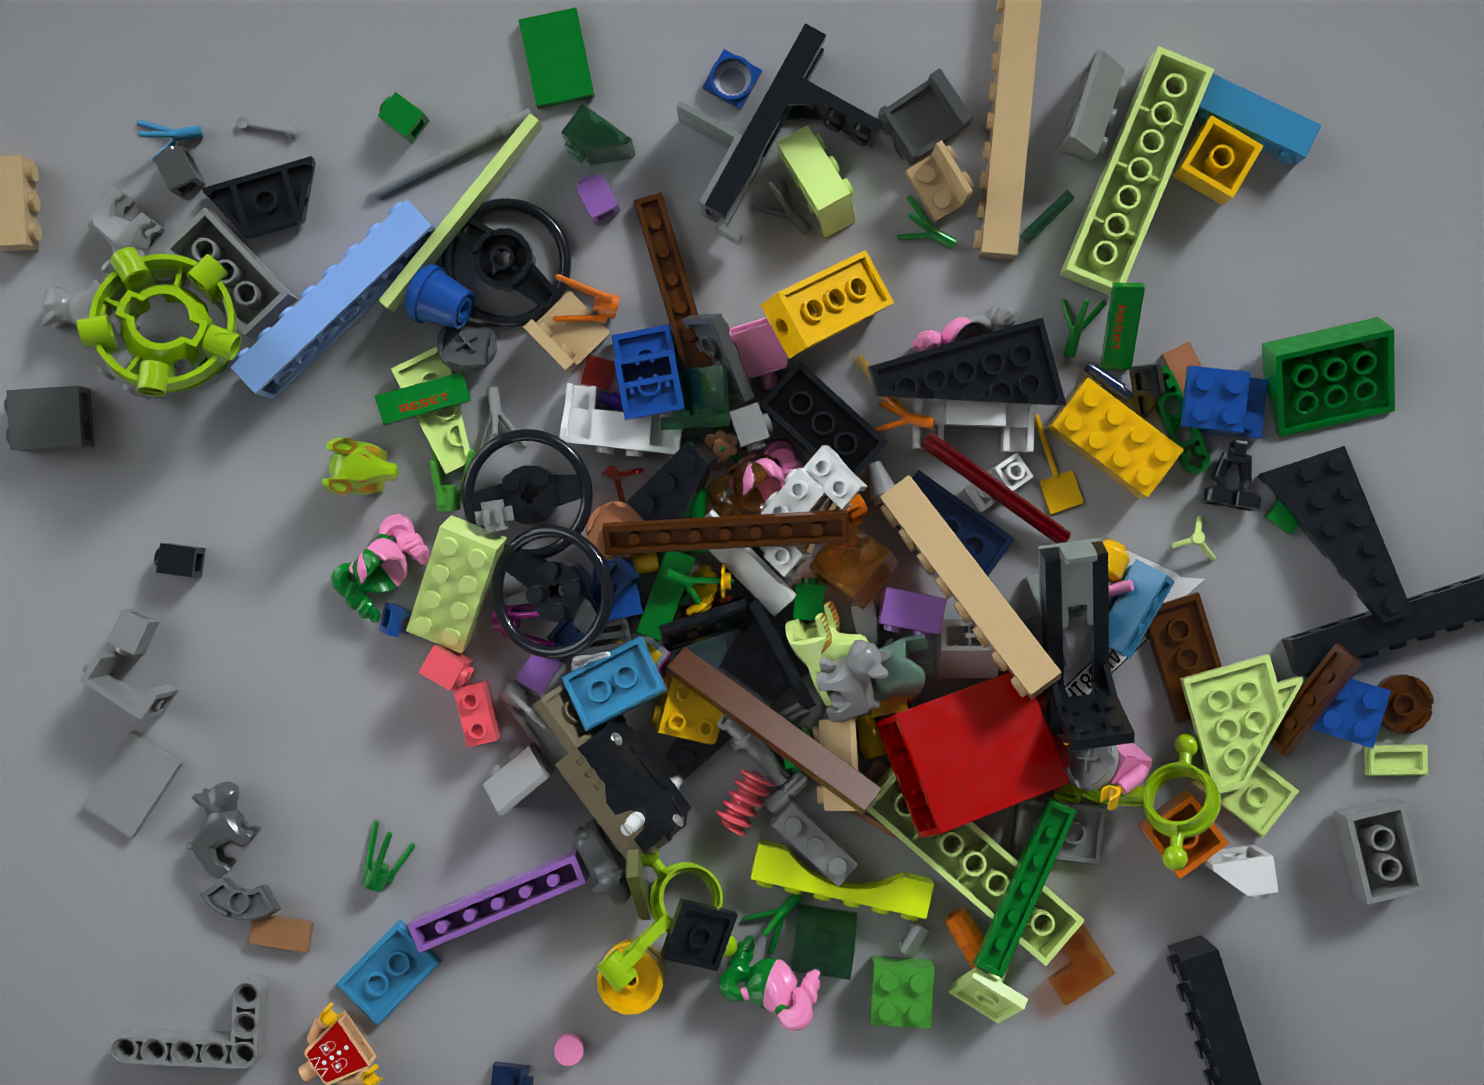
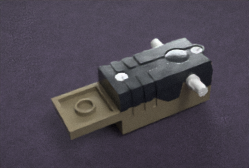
[533,683,692,859]

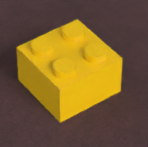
[1172,115,1263,206]

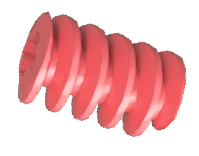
[715,769,775,836]

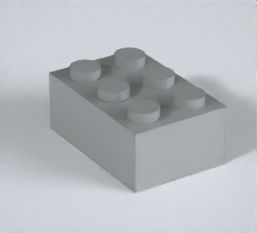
[1333,797,1427,905]

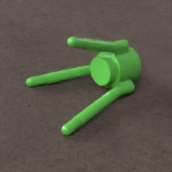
[429,445,474,511]

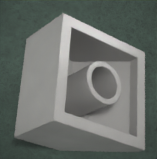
[483,743,555,816]

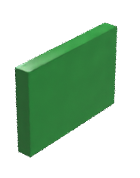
[518,7,595,109]

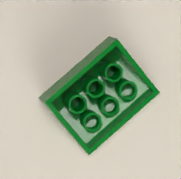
[1262,317,1395,437]

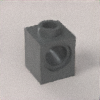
[154,145,206,197]

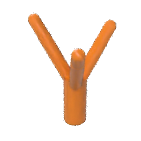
[875,397,935,433]

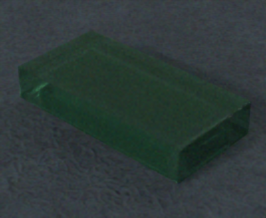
[1019,189,1075,244]

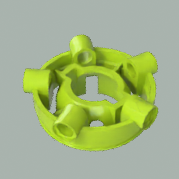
[77,247,242,397]

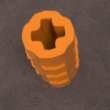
[943,907,984,971]

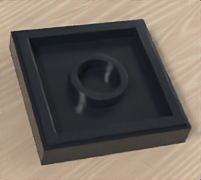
[660,898,738,971]

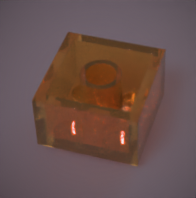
[809,522,900,610]

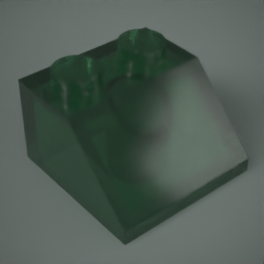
[561,103,636,165]
[790,903,857,980]

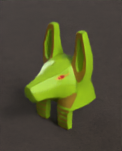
[322,437,399,495]

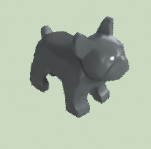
[186,781,261,879]
[573,818,631,905]

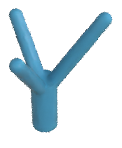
[137,120,203,162]

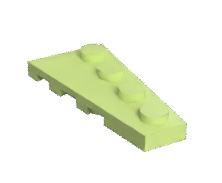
[391,347,470,476]

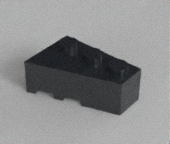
[627,436,719,521]

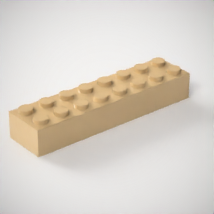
[880,475,1062,700]

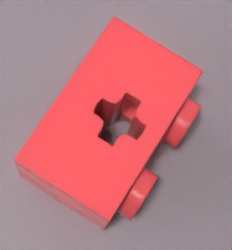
[418,644,475,691]
[453,680,502,748]

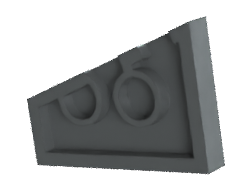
[681,313,754,402]

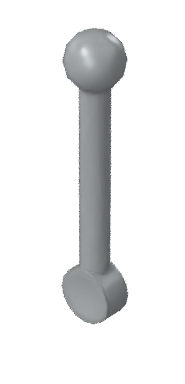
[237,117,298,138]

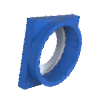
[702,49,762,110]

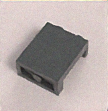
[878,68,973,165]
[4,385,94,452]

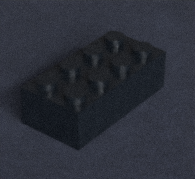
[759,360,888,476]

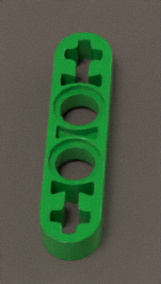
[1155,365,1211,474]

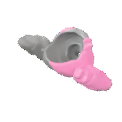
[911,306,1017,352]

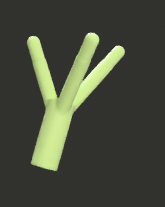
[1171,515,1216,561]

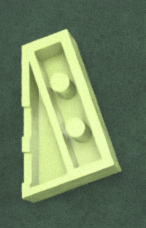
[776,125,856,239]

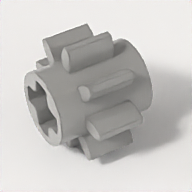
[474,499,514,533]

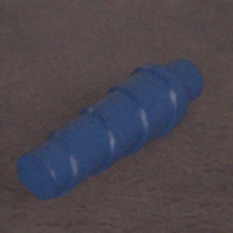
[1084,361,1133,403]

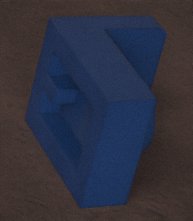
[491,1061,534,1085]

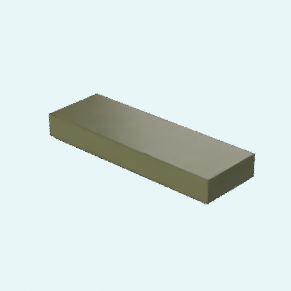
[626,849,651,920]

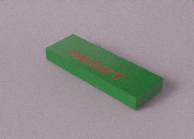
[1100,282,1145,370]
[375,372,471,426]

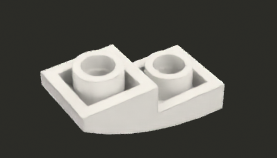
[964,452,1034,512]

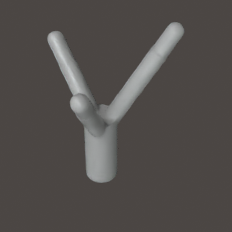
[480,387,527,449]

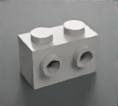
[729,402,773,454]

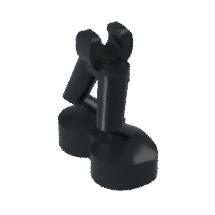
[1200,439,1262,511]

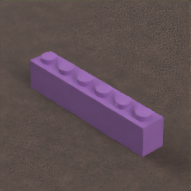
[407,849,590,953]

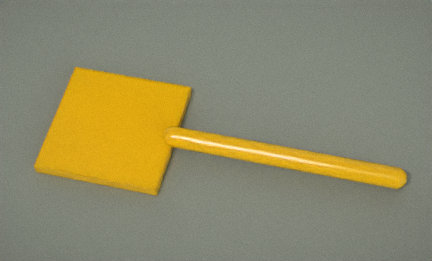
[1035,414,1084,515]

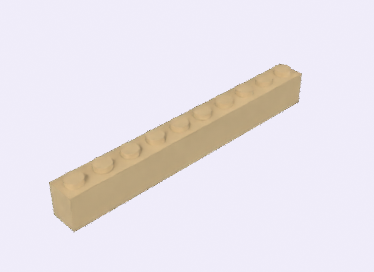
[973,0,1042,260]

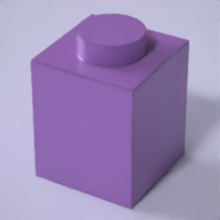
[575,173,621,225]
[516,654,564,695]

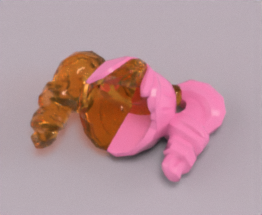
[707,439,804,516]

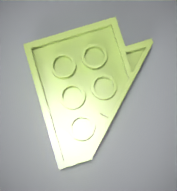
[1180,654,1304,794]

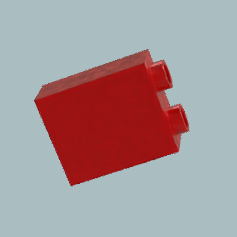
[876,672,1070,838]

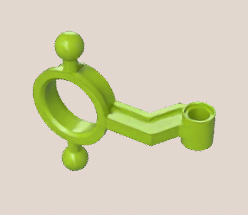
[1053,733,1221,871]
[596,850,737,992]

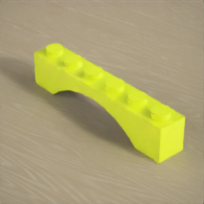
[751,839,934,921]

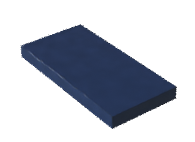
[884,470,1015,576]

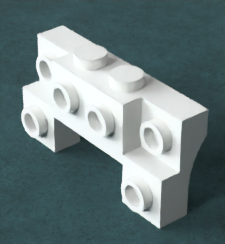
[560,383,686,458]
[912,398,1037,453]
[759,445,868,577]

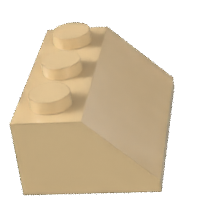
[813,718,858,811]

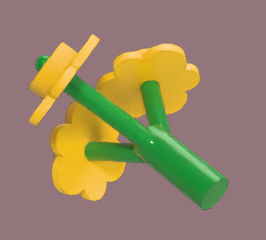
[663,563,734,616]

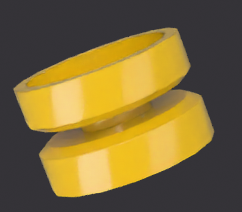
[597,939,665,1015]

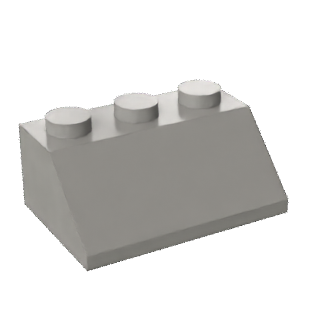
[1058,49,1126,162]

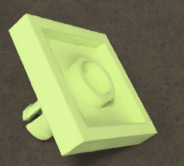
[948,967,1028,1023]

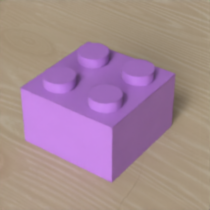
[876,586,947,639]

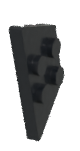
[202,156,316,240]

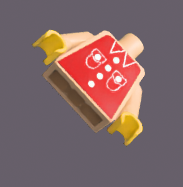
[298,1002,384,1085]

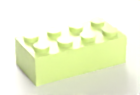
[406,515,507,654]

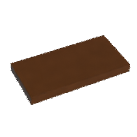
[1147,592,1222,723]

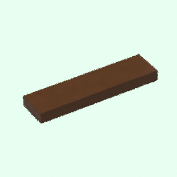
[1270,644,1362,757]

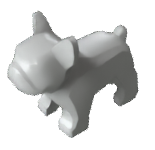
[87,186,165,273]
[41,279,141,351]
[816,640,892,723]

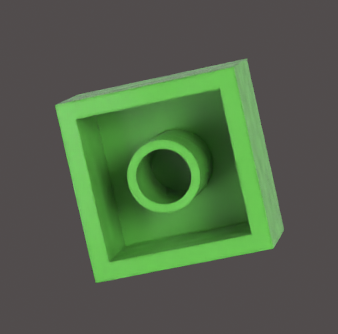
[868,956,934,1029]

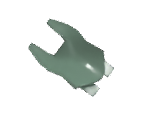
[847,634,936,702]

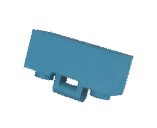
[1109,559,1175,659]

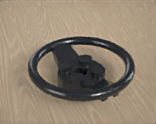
[442,198,572,328]
[462,429,593,559]
[491,525,613,659]

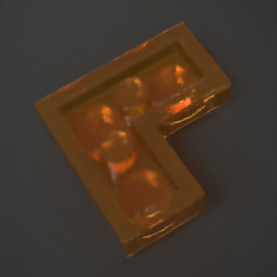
[1047,924,1116,1006]

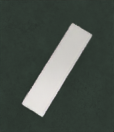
[705,509,797,616]

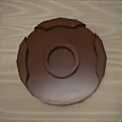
[1377,674,1434,733]

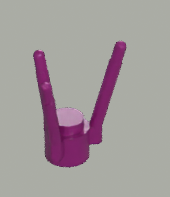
[491,603,555,647]

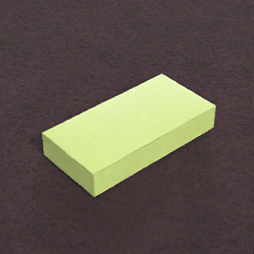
[1364,744,1428,776]

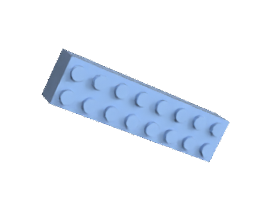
[230,199,436,399]

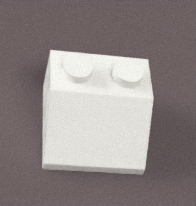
[1202,844,1279,900]

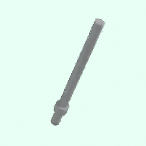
[371,108,533,199]

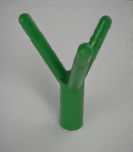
[897,195,957,250]
[1061,299,1107,357]
[742,894,803,955]

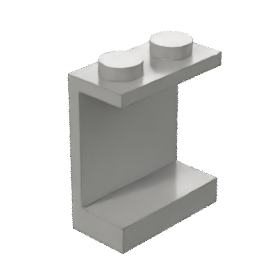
[80,652,179,721]

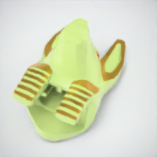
[785,601,869,706]

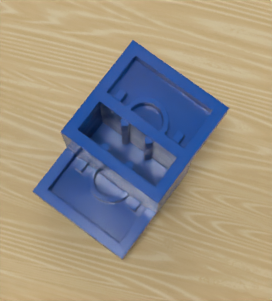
[611,324,685,421]
[1180,365,1268,439]

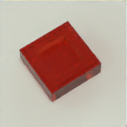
[581,355,616,392]

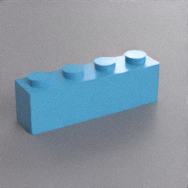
[1195,74,1321,164]

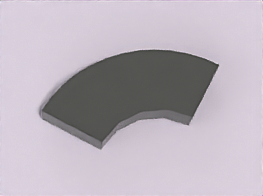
[200,877,282,920]

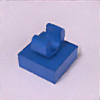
[379,602,412,637]

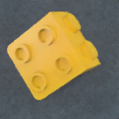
[650,672,723,744]

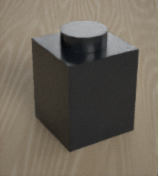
[154,543,206,577]

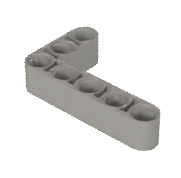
[110,974,269,1069]

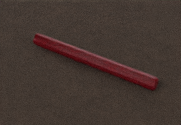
[921,433,1071,544]

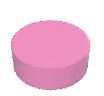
[554,1033,585,1066]

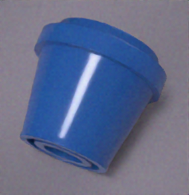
[405,264,475,329]

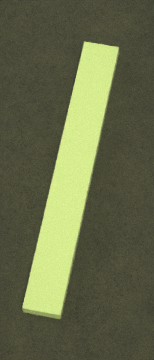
[379,114,543,313]

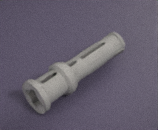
[717,714,791,786]

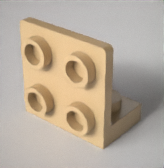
[905,140,973,223]
[523,291,610,374]

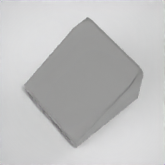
[898,921,931,955]

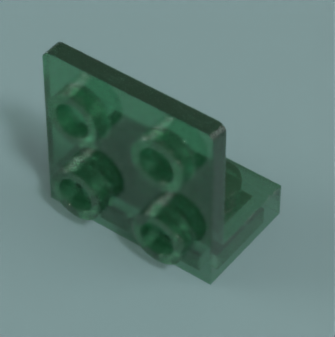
[660,365,730,430]

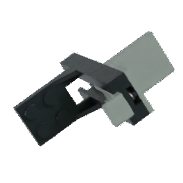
[676,23,883,245]
[1026,538,1135,751]

